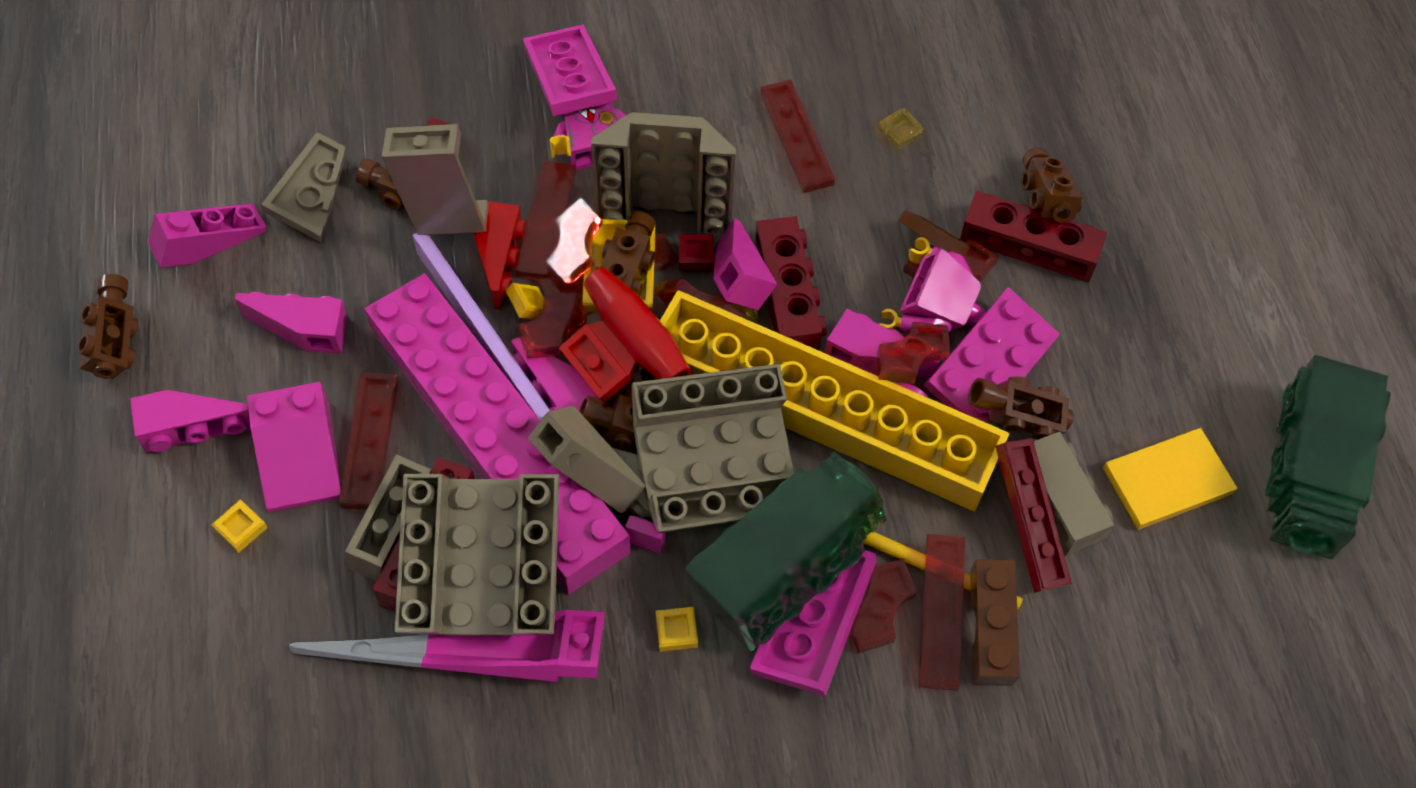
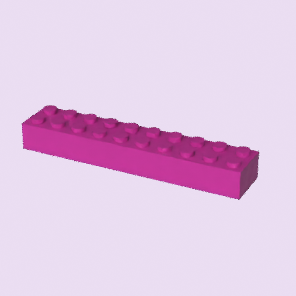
[364,273,631,595]

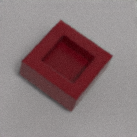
[679,234,714,270]

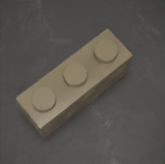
[1034,432,1114,556]
[344,454,431,581]

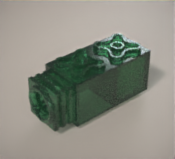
[1265,355,1391,559]
[684,451,887,652]

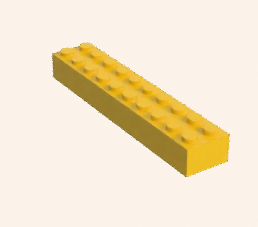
[660,290,1010,512]

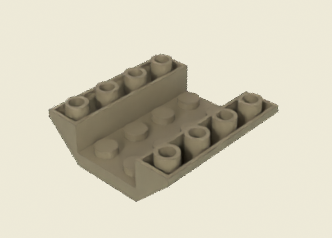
[591,112,736,237]
[632,364,809,533]
[395,474,560,636]

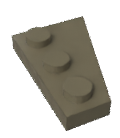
[261,132,346,242]

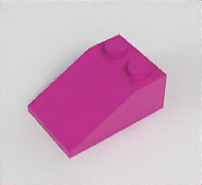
[247,382,343,513]

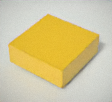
[506,283,551,319]
[211,499,268,553]
[656,607,698,652]

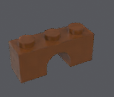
[970,559,1020,685]

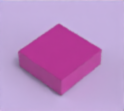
[625,515,666,554]

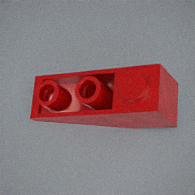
[473,201,527,310]

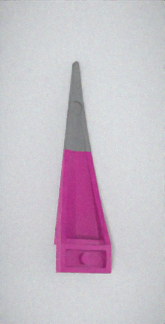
[289,610,605,682]

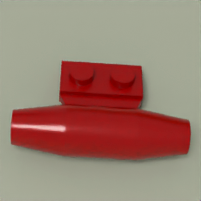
[559,267,691,403]

